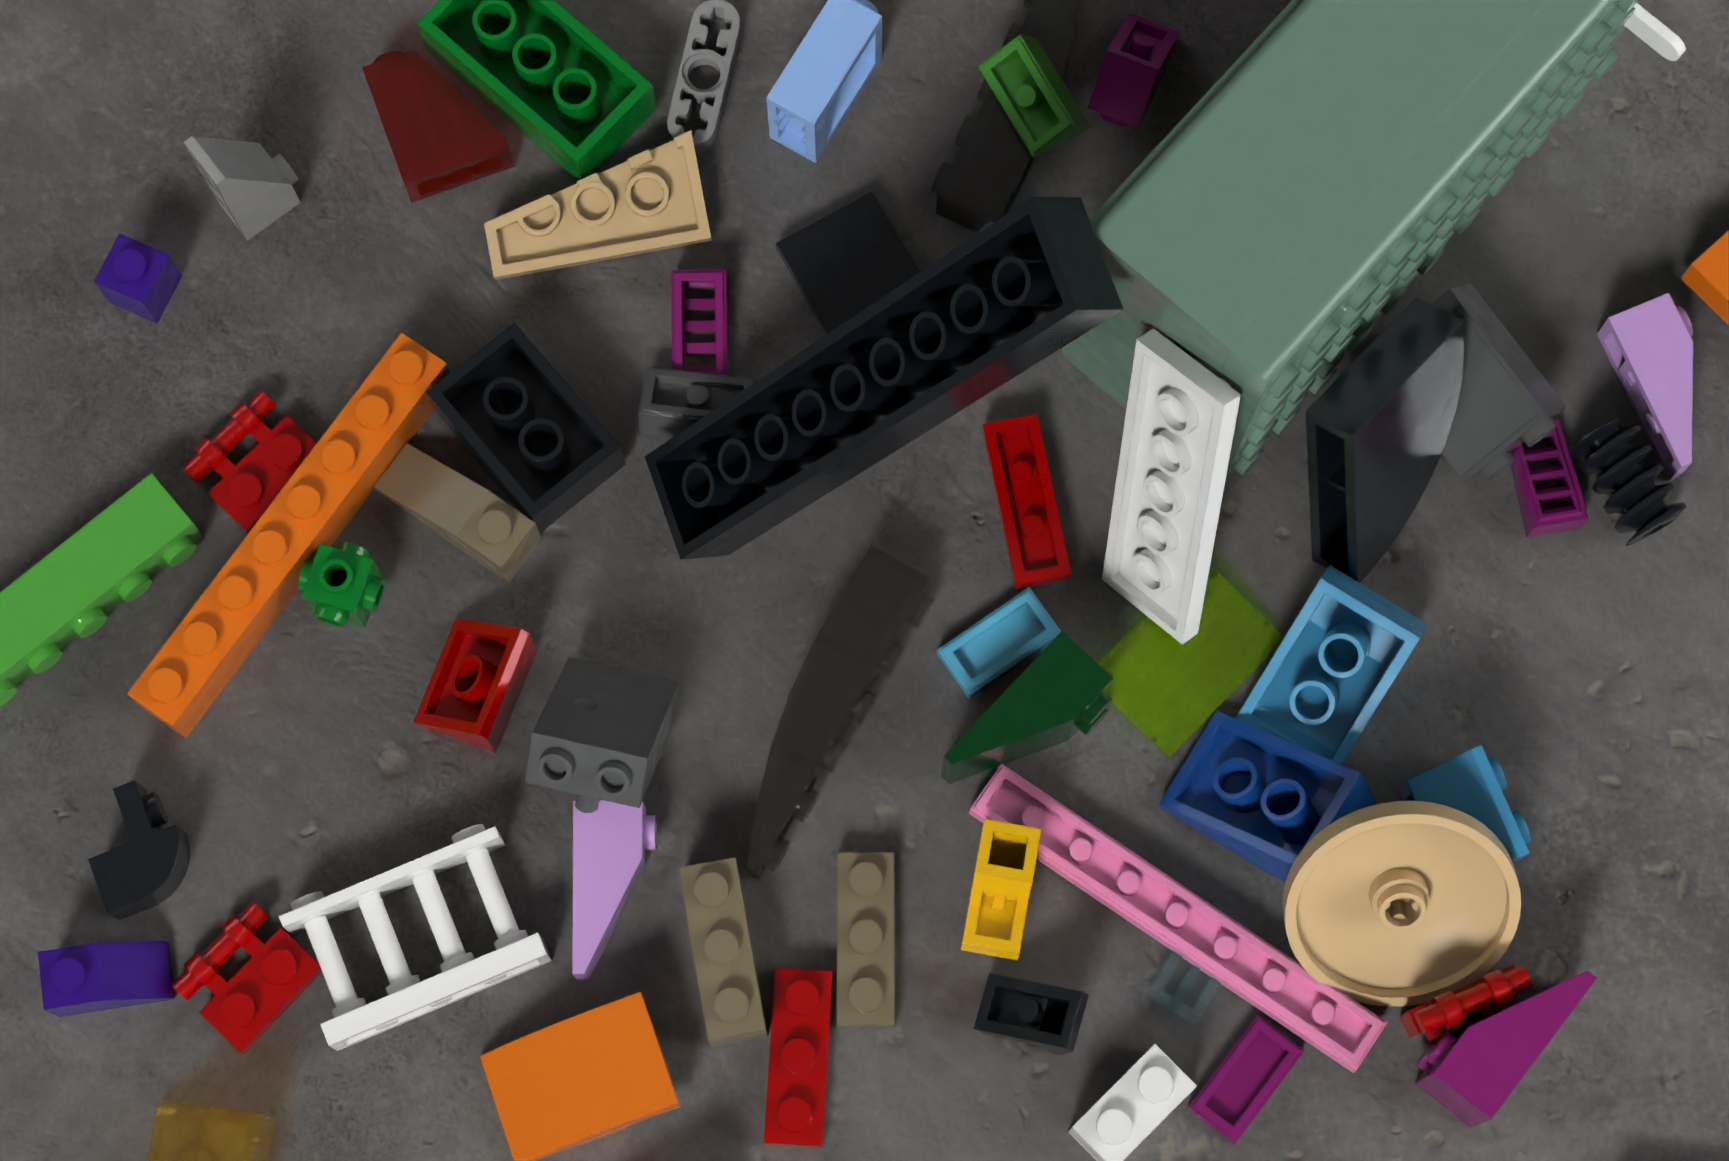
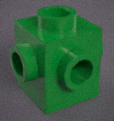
[298,541,385,627]

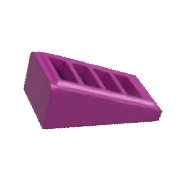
[671,269,729,376]
[1510,420,1588,538]

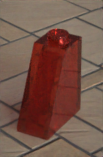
[362,50,515,203]

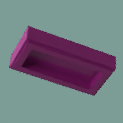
[1187,1015,1305,1145]

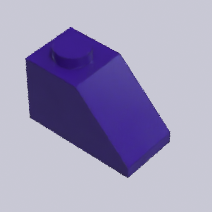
[38,941,175,1017]

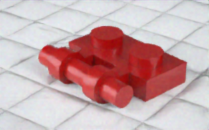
[181,390,317,533]
[171,901,322,1054]
[1399,964,1532,1042]

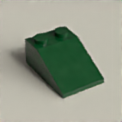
[941,631,1114,784]

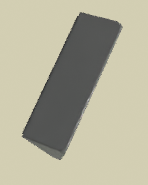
[638,366,757,438]

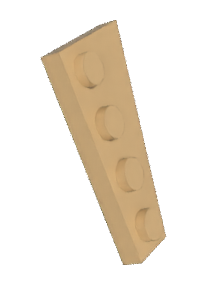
[484,130,712,280]

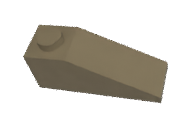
[373,443,542,583]

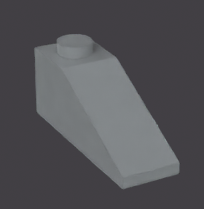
[183,136,301,241]

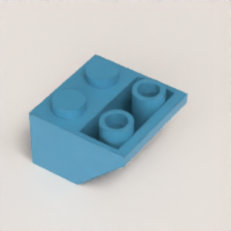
[1399,745,1531,865]

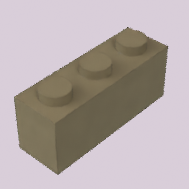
[678,857,768,1047]

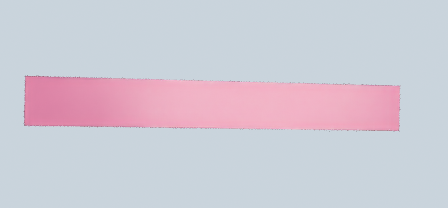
[969,764,1388,1073]

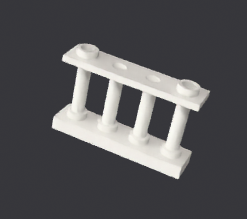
[279,824,552,1051]

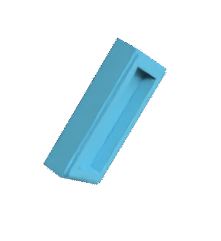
[937,587,1061,699]

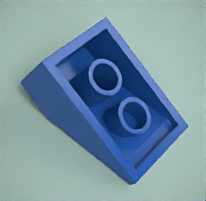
[1159,710,1377,882]

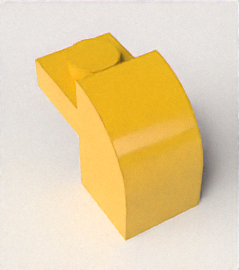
[961,819,1041,961]

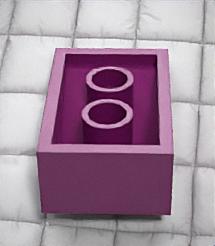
[1415,971,1597,1127]

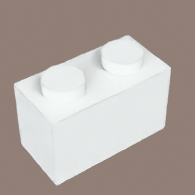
[1068,1044,1197,1161]

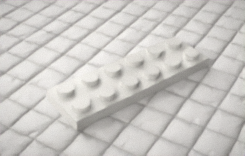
[1102,328,1241,645]

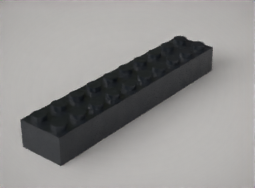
[645,196,1123,560]

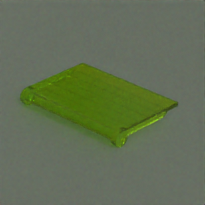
[1098,564,1284,758]

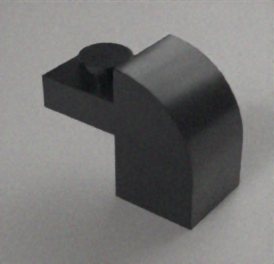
[88,780,190,920]

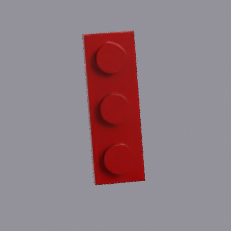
[982,414,1071,589]
[764,968,833,1148]

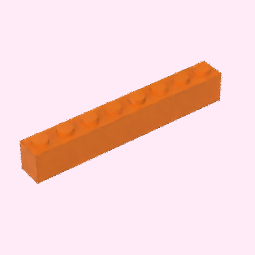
[127,332,451,739]

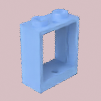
[766,0,882,163]

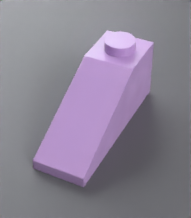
[1597,293,1693,481]
[572,800,657,981]

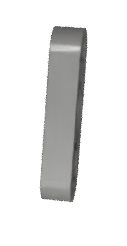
[667,0,741,155]

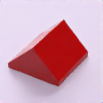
[413,619,537,754]

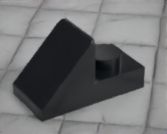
[974,973,1089,1055]

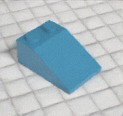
[1235,565,1427,765]

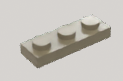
[837,852,895,1027]

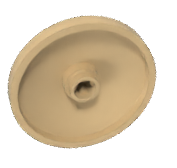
[1282,801,1521,1007]

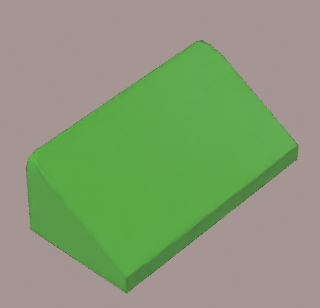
[978,34,1090,158]

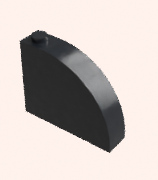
[1305,298,1464,583]

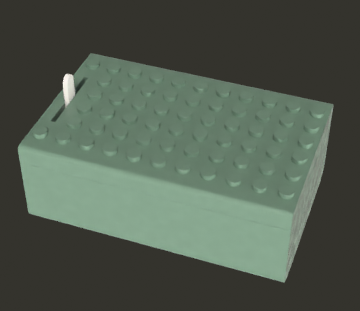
[1062,0,1686,483]

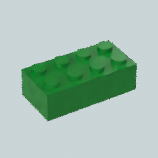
[417,0,657,181]

